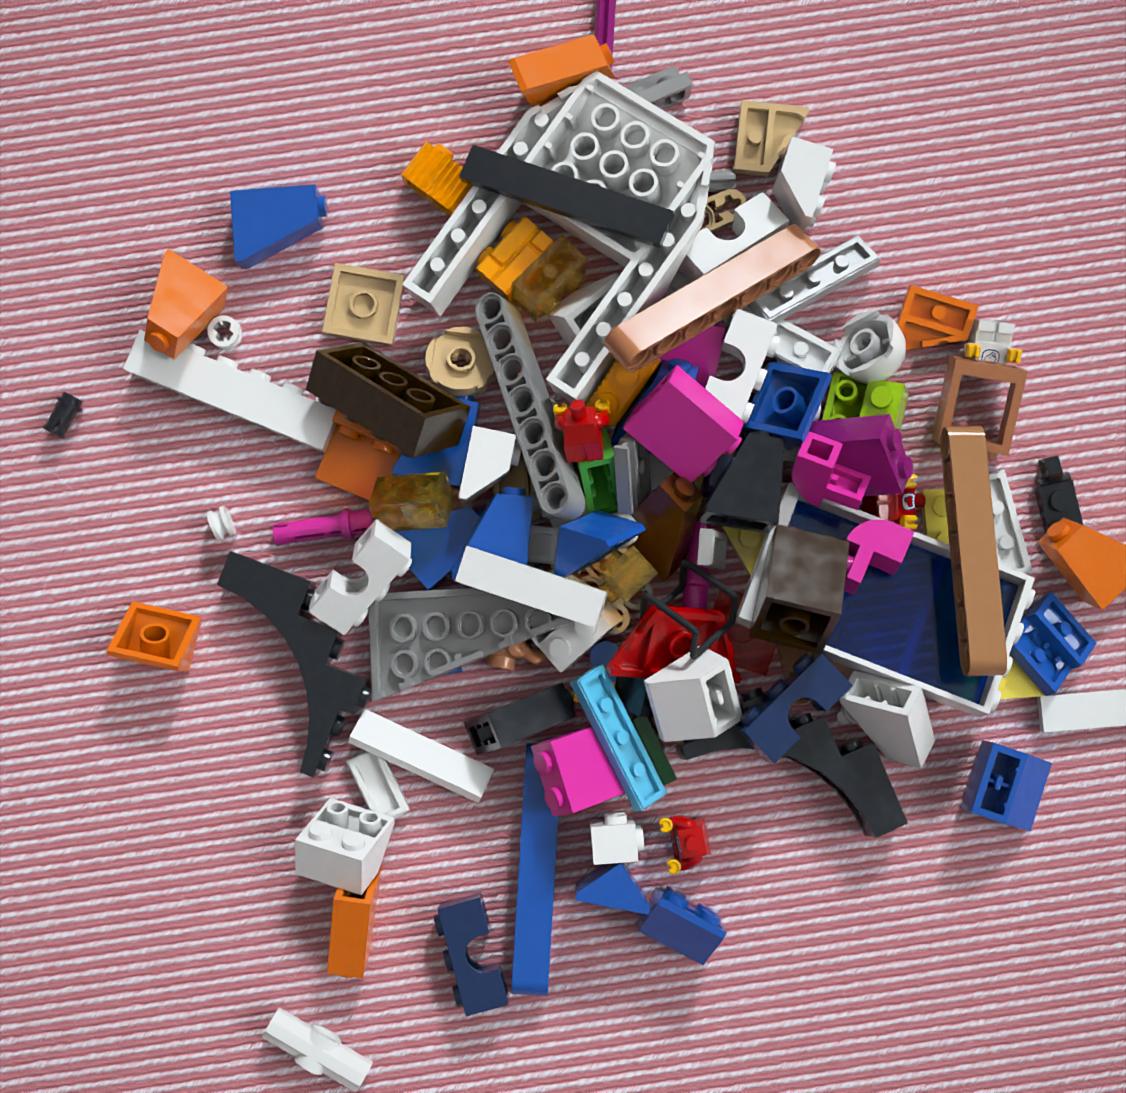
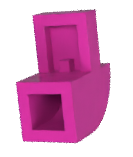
[792,431,871,511]
[844,519,915,595]

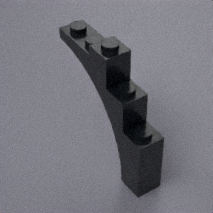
[217,551,372,777]
[675,686,908,838]

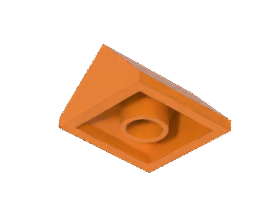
[107,601,201,672]

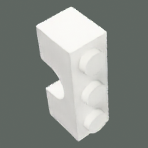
[679,192,790,282]
[705,309,781,425]
[309,519,412,635]

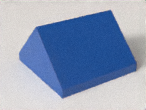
[743,362,832,451]
[554,510,646,578]
[575,863,650,915]

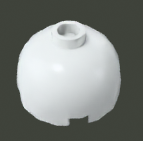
[833,310,906,384]

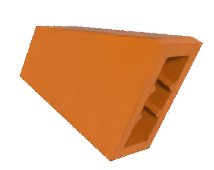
[508,34,616,107]
[144,249,228,360]
[1038,517,1126,610]
[327,864,382,979]

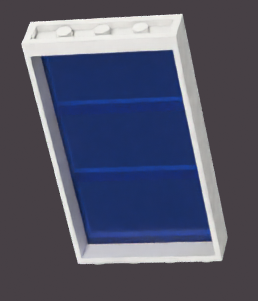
[735,483,1035,718]

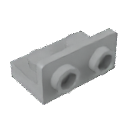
[625,66,693,110]

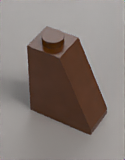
[629,472,703,582]

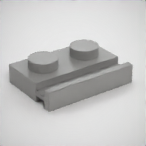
[613,433,651,515]

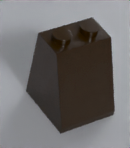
[749,524,850,654]

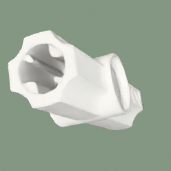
[262,1007,373,1092]

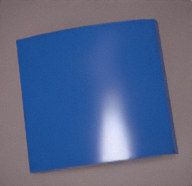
[1009,591,1097,696]

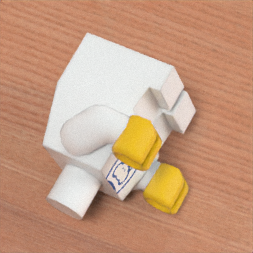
[964,319,1022,364]

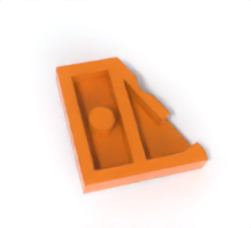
[896,285,979,350]

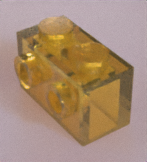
[511,235,588,322]
[368,471,455,531]
[598,545,658,605]

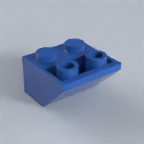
[960,740,1052,832]
[636,886,727,965]

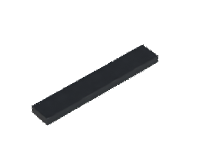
[459,145,675,249]

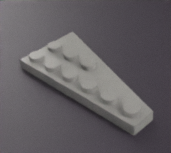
[369,588,572,702]

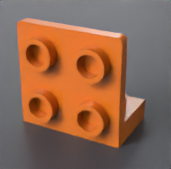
[315,409,402,504]

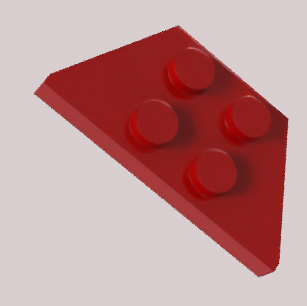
[606,605,741,684]

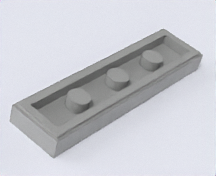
[747,235,880,323]

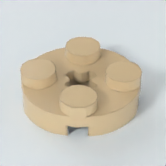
[425,327,495,396]

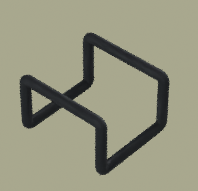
[639,559,739,659]

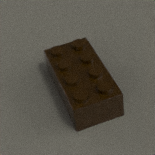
[305,342,471,458]

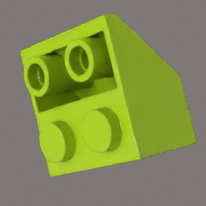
[822,371,909,431]

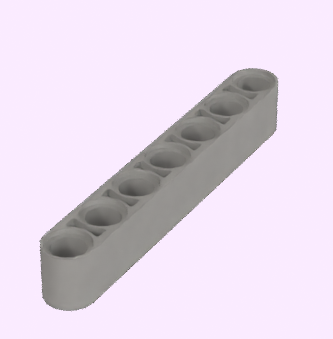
[475,292,586,521]

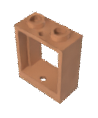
[931,355,1028,459]

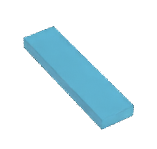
[570,664,667,812]

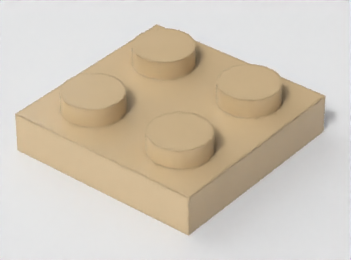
[322,263,406,347]

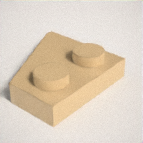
[733,100,809,177]

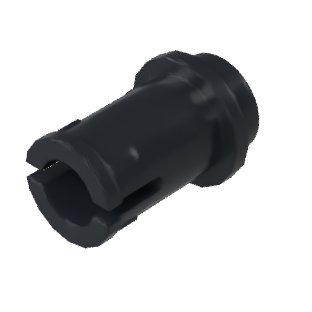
[42,391,83,439]

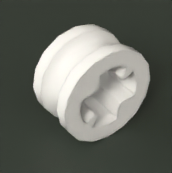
[207,315,242,350]
[206,505,236,542]

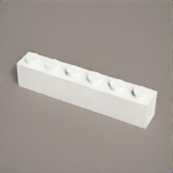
[123,330,336,453]

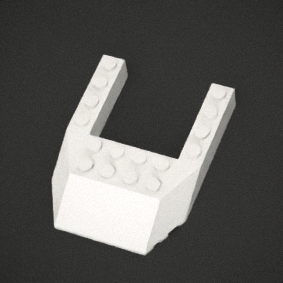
[402,71,716,406]

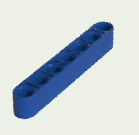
[511,743,558,996]

